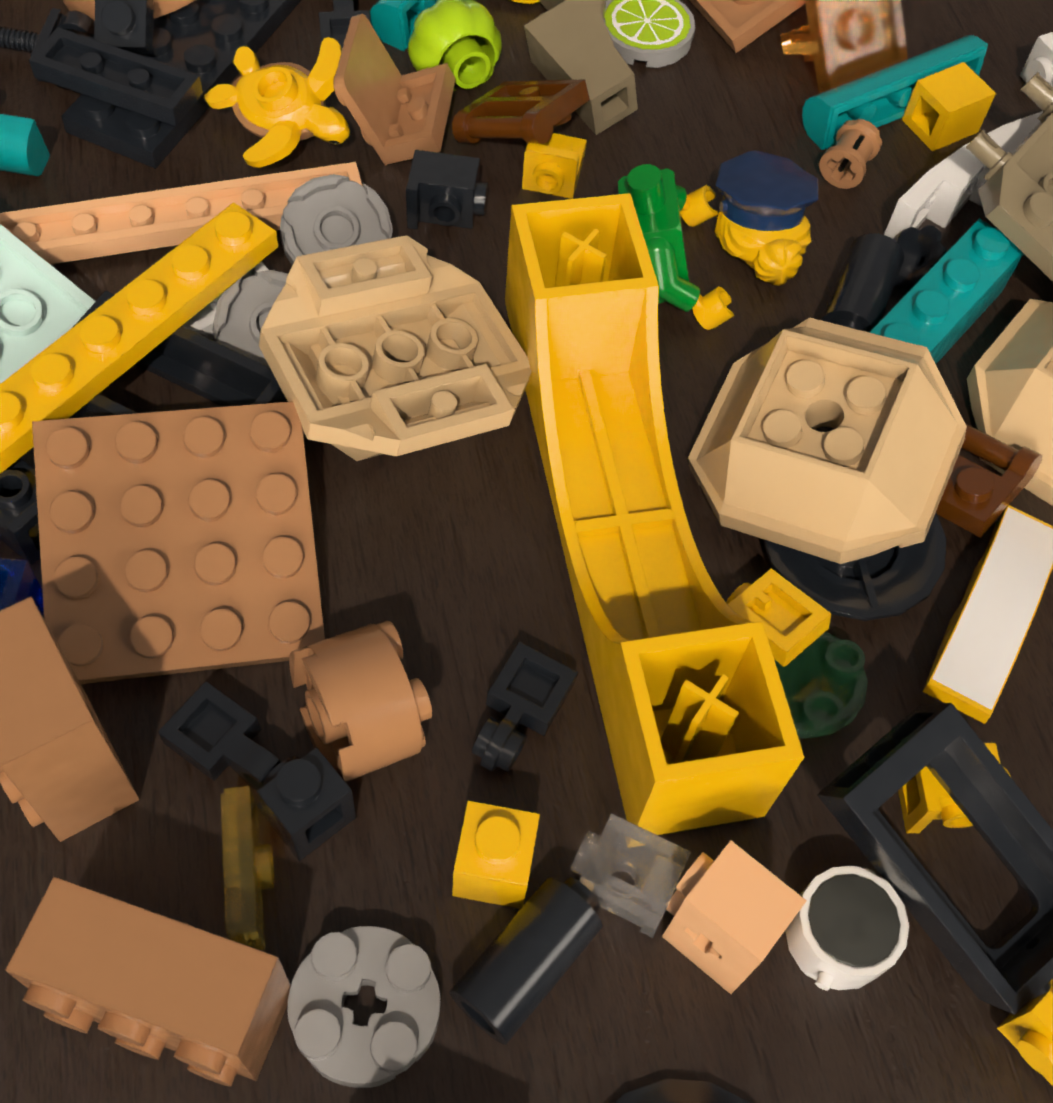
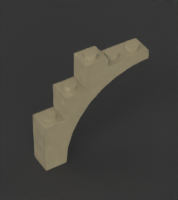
[524,0,638,135]

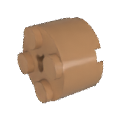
[289,620,432,782]

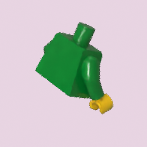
[618,164,734,330]

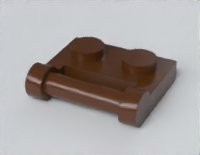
[452,79,590,144]
[936,423,1042,538]

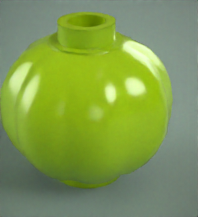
[408,0,502,91]

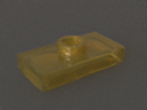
[221,786,275,950]

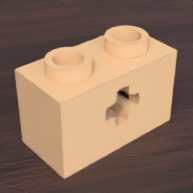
[662,841,807,994]

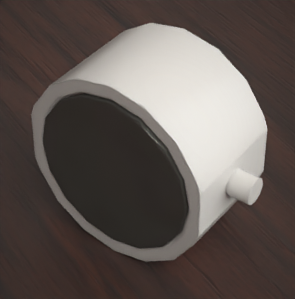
[785,866,909,991]

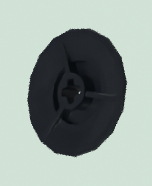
[763,513,946,621]

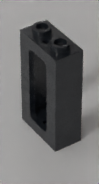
[68,291,288,419]
[817,703,1053,1015]

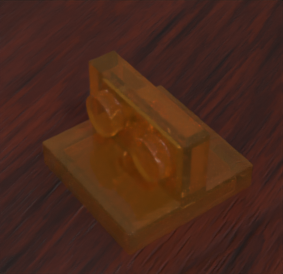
[780,0,908,94]

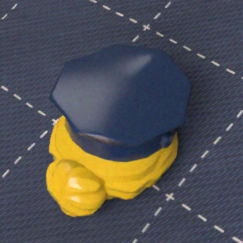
[715,151,819,286]

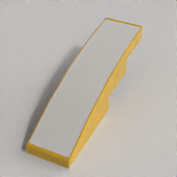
[922,505,1053,724]

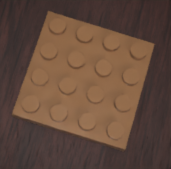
[32,402,325,684]

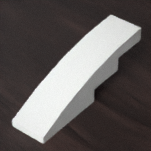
[884,111,1043,242]

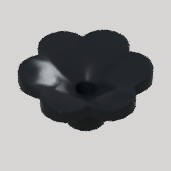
[895,225,947,289]

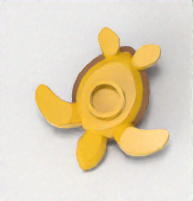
[204,37,350,168]

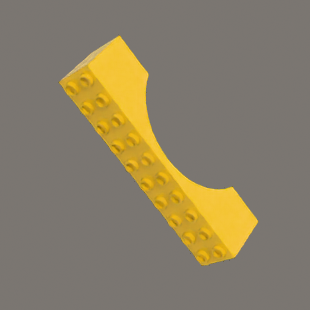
[505,193,804,840]

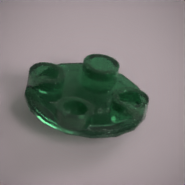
[775,632,868,739]

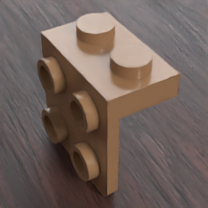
[333,14,456,165]

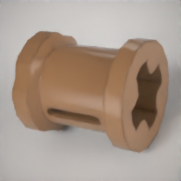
[819,119,883,189]

